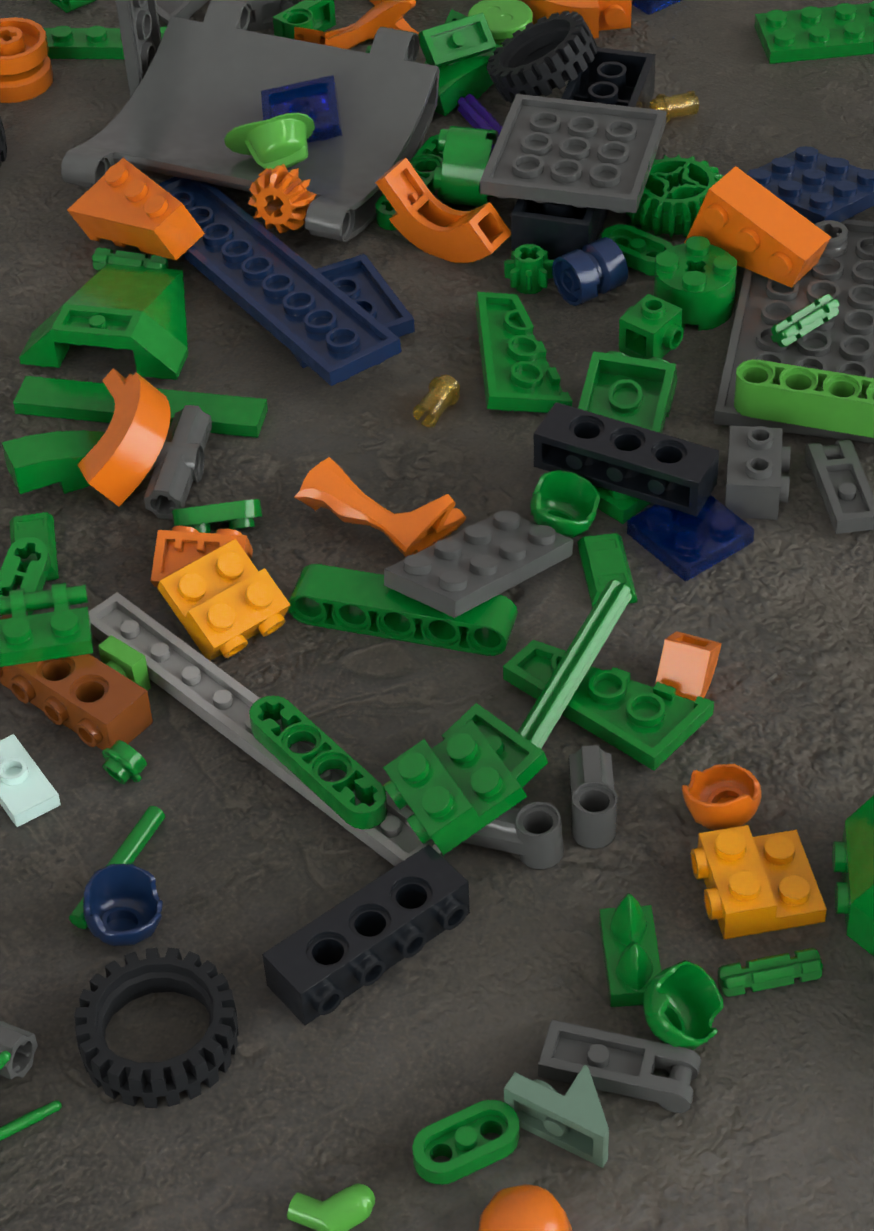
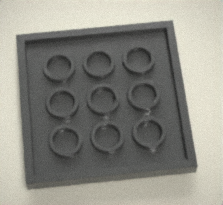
[480,94,667,213]

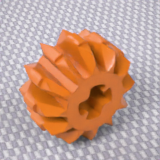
[247,164,317,234]

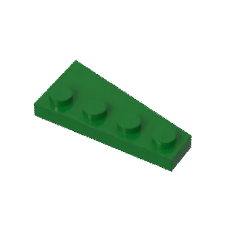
[475,291,573,413]
[503,640,714,771]

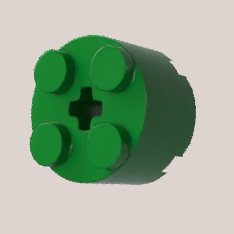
[433,126,499,207]
[654,236,737,331]

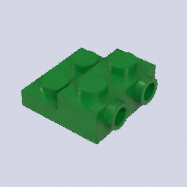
[578,351,678,433]
[383,720,528,855]

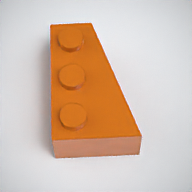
[67,158,205,261]
[684,166,831,288]

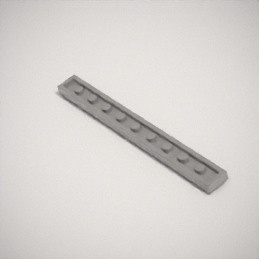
[89,592,441,866]

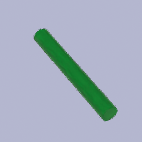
[69,806,165,929]

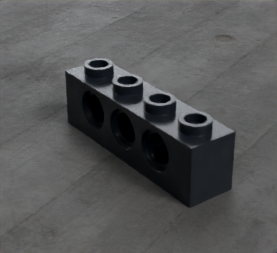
[533,402,719,517]
[262,844,470,1025]

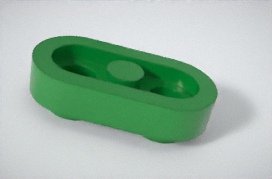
[602,224,673,276]
[172,499,263,533]
[412,1100,520,1185]

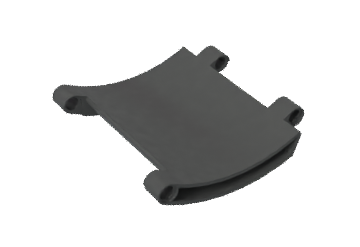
[61,0,440,242]

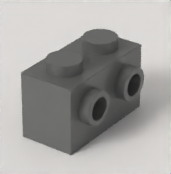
[724,425,791,520]

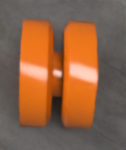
[0,17,53,103]

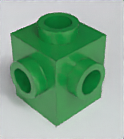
[619,294,684,359]

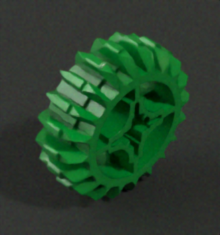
[626,154,723,238]

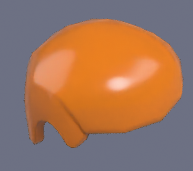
[682,764,762,831]
[479,1184,572,1231]

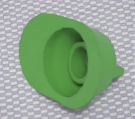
[224,113,315,169]

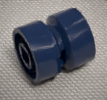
[552,237,628,306]

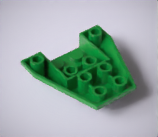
[19,263,189,380]

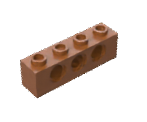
[0,614,153,750]

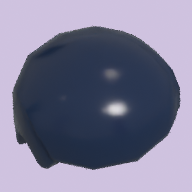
[83,864,163,946]

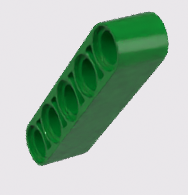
[288,564,518,656]

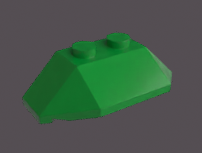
[832,795,874,957]

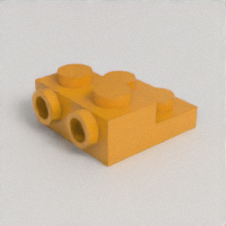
[157,539,290,661]
[691,825,827,939]

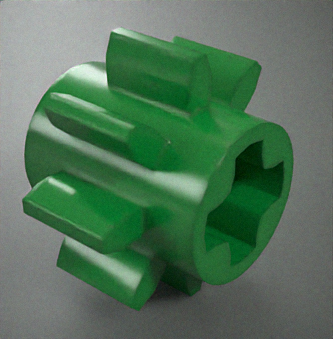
[504,244,554,294]

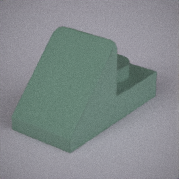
[504,1065,609,1168]

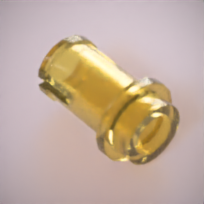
[650,91,699,123]
[413,375,460,427]

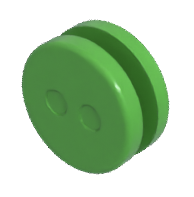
[468,0,533,47]

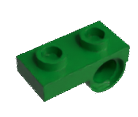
[273,0,336,39]

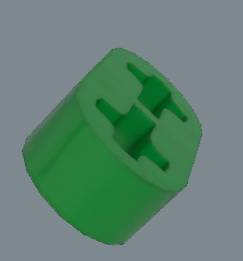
[0,536,51,617]

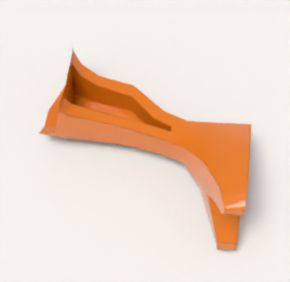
[294,0,419,50]
[294,457,466,557]

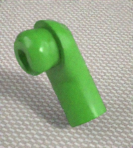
[287,1183,375,1231]

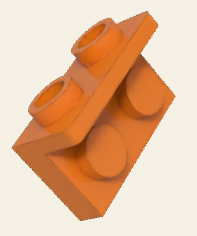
[150,526,253,587]

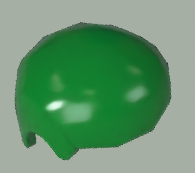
[530,470,600,538]
[643,960,724,1050]

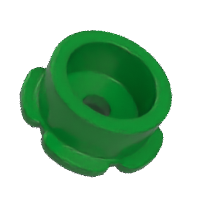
[102,740,147,784]

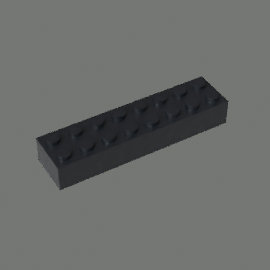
[511,47,656,259]

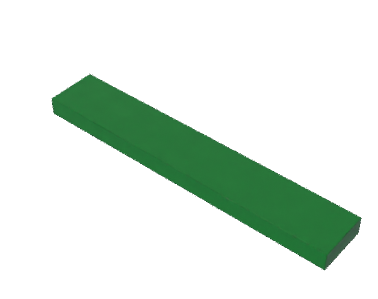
[13,376,268,438]

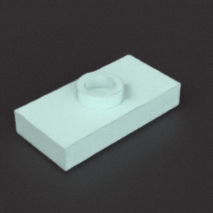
[0,734,61,827]

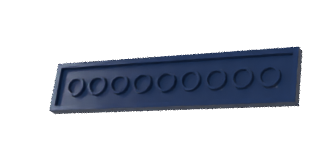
[158,177,402,386]

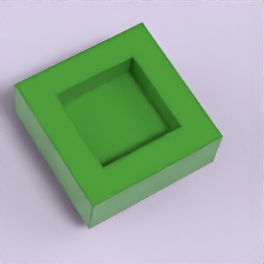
[98,635,151,691]

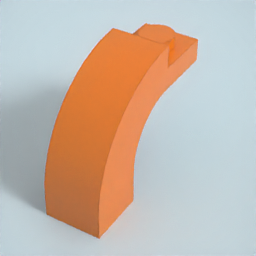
[520,0,632,39]
[375,158,511,263]
[77,368,171,507]

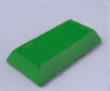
[9,512,59,581]
[577,533,638,608]

